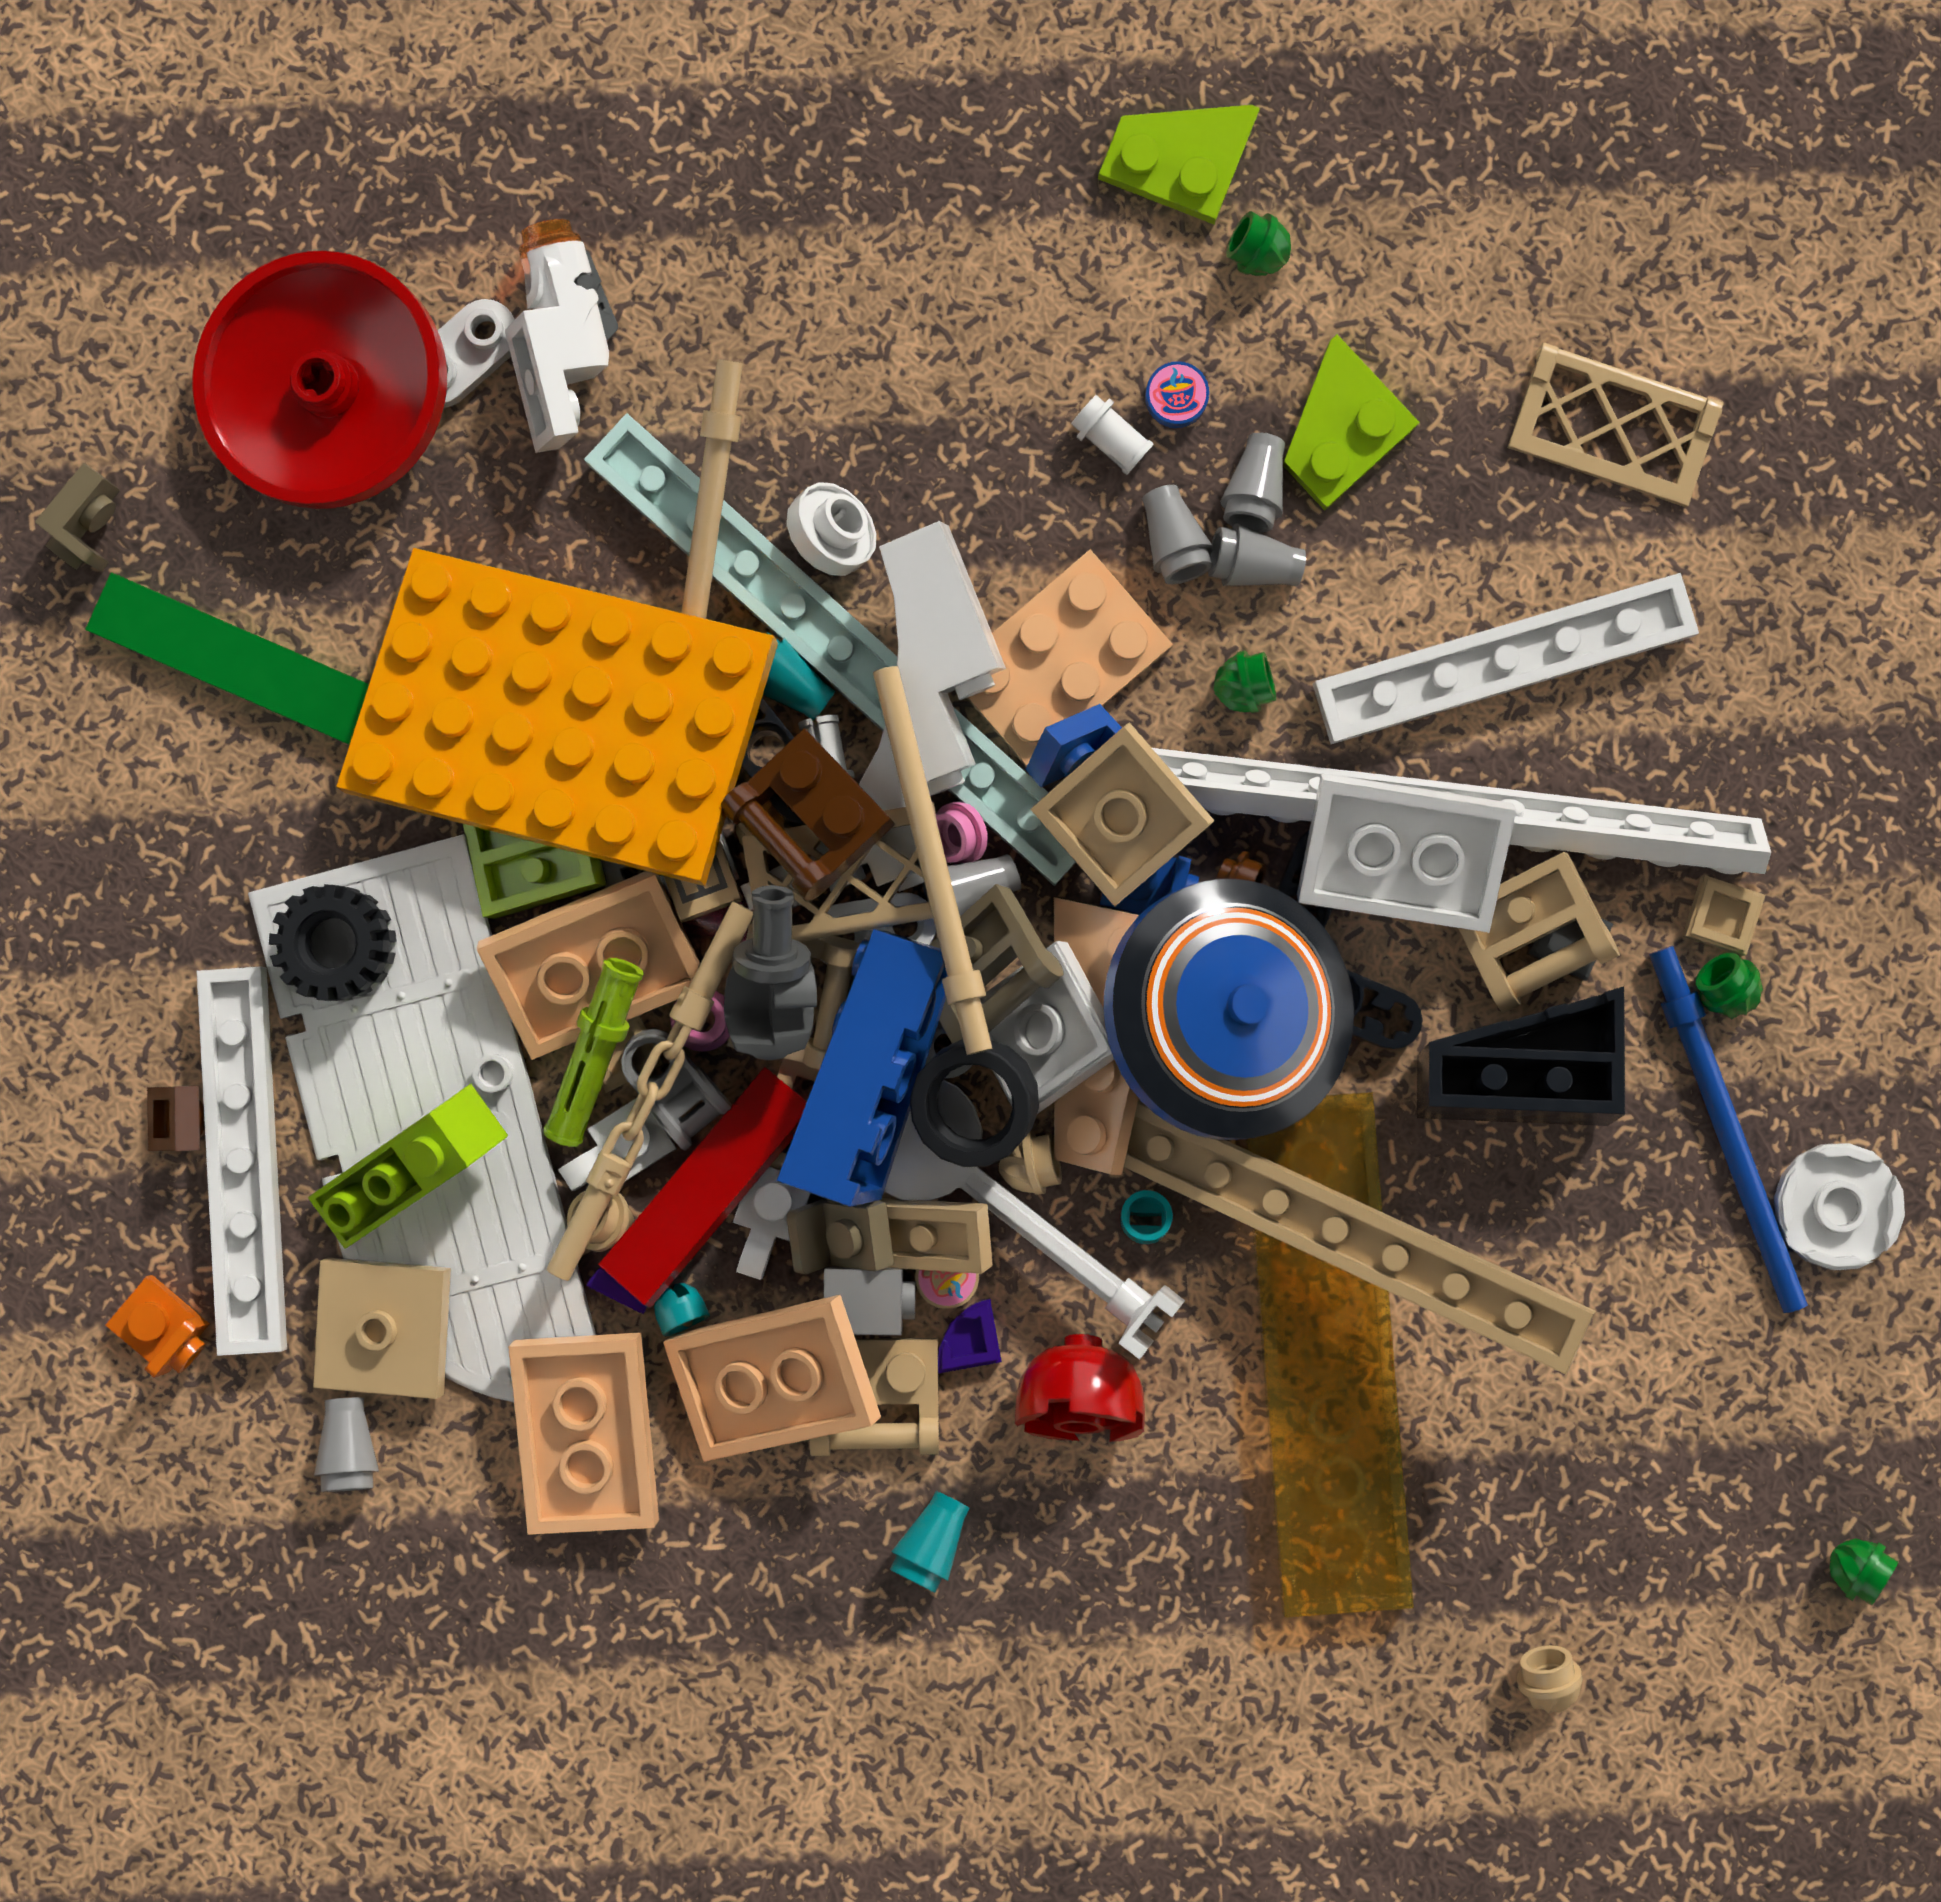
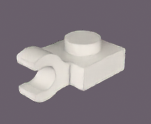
[558,1098,677,1191]
[733,1167,811,1280]

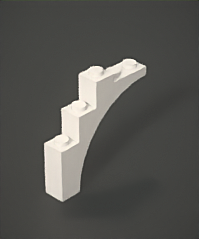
[740,521,1006,910]

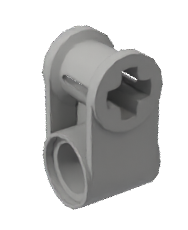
[621,1028,732,1151]

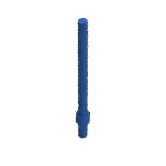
[1649,946,1808,1313]

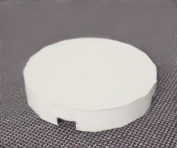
[1774,1143,1905,1270]

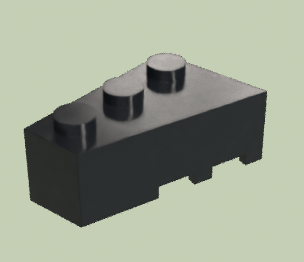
[1417,986,1625,1126]

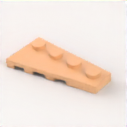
[1054,897,1139,1175]

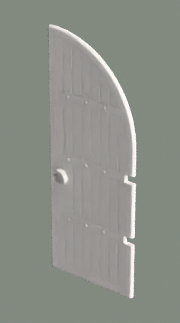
[248,834,596,1403]

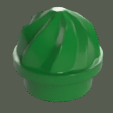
[1226,211,1291,276]
[1213,650,1276,714]
[1696,953,1763,1020]
[1830,1538,1899,1606]

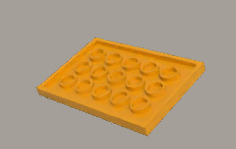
[336,548,778,886]

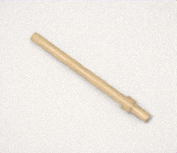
[681,359,743,619]
[873,666,993,1055]

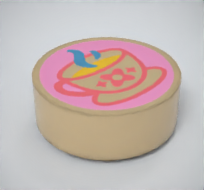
[915,1270,979,1309]

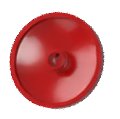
[192,251,447,509]

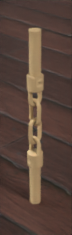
[546,901,753,1281]

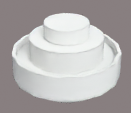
[787,483,877,576]

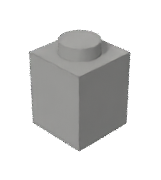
[824,1265,916,1335]

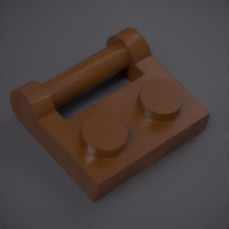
[720,728,895,901]

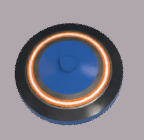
[1103,879,1354,1140]

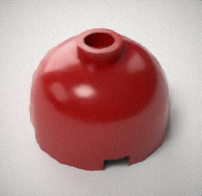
[1015,1334,1145,1442]

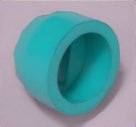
[1120,1190,1173,1244]
[654,1283,710,1337]

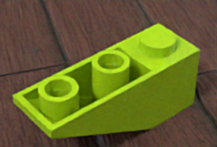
[307,1084,508,1249]

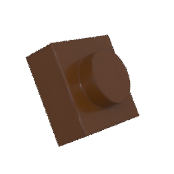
[147,1086,205,1151]

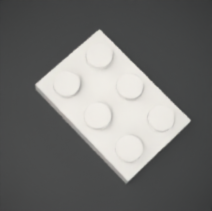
[1297,773,1517,933]

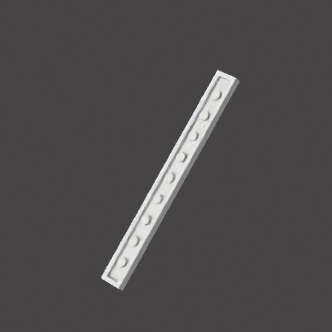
[1152,748,1771,874]

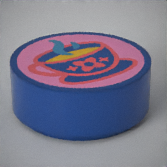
[1145,361,1209,428]

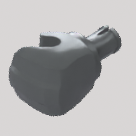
[724,885,817,1060]

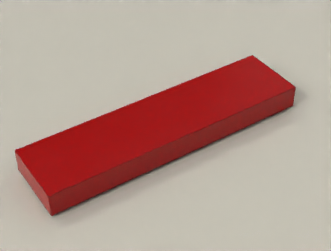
[598,1067,807,1308]

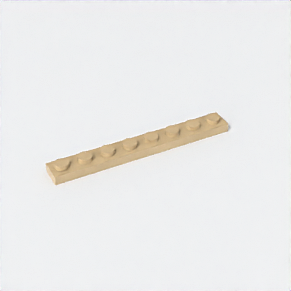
[1124,1100,1596,1375]

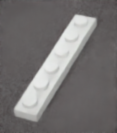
[1312,573,1699,744]
[197,967,287,1356]

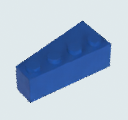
[777,929,948,1207]

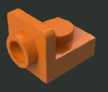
[105,1275,210,1378]

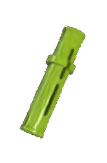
[543,958,644,1147]

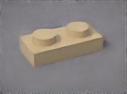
[878,1198,993,1274]

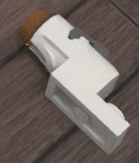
[505,219,618,453]

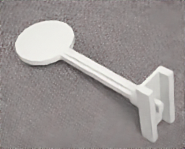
[884,1080,1185,1360]

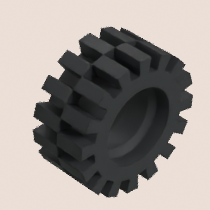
[269,884,397,1001]

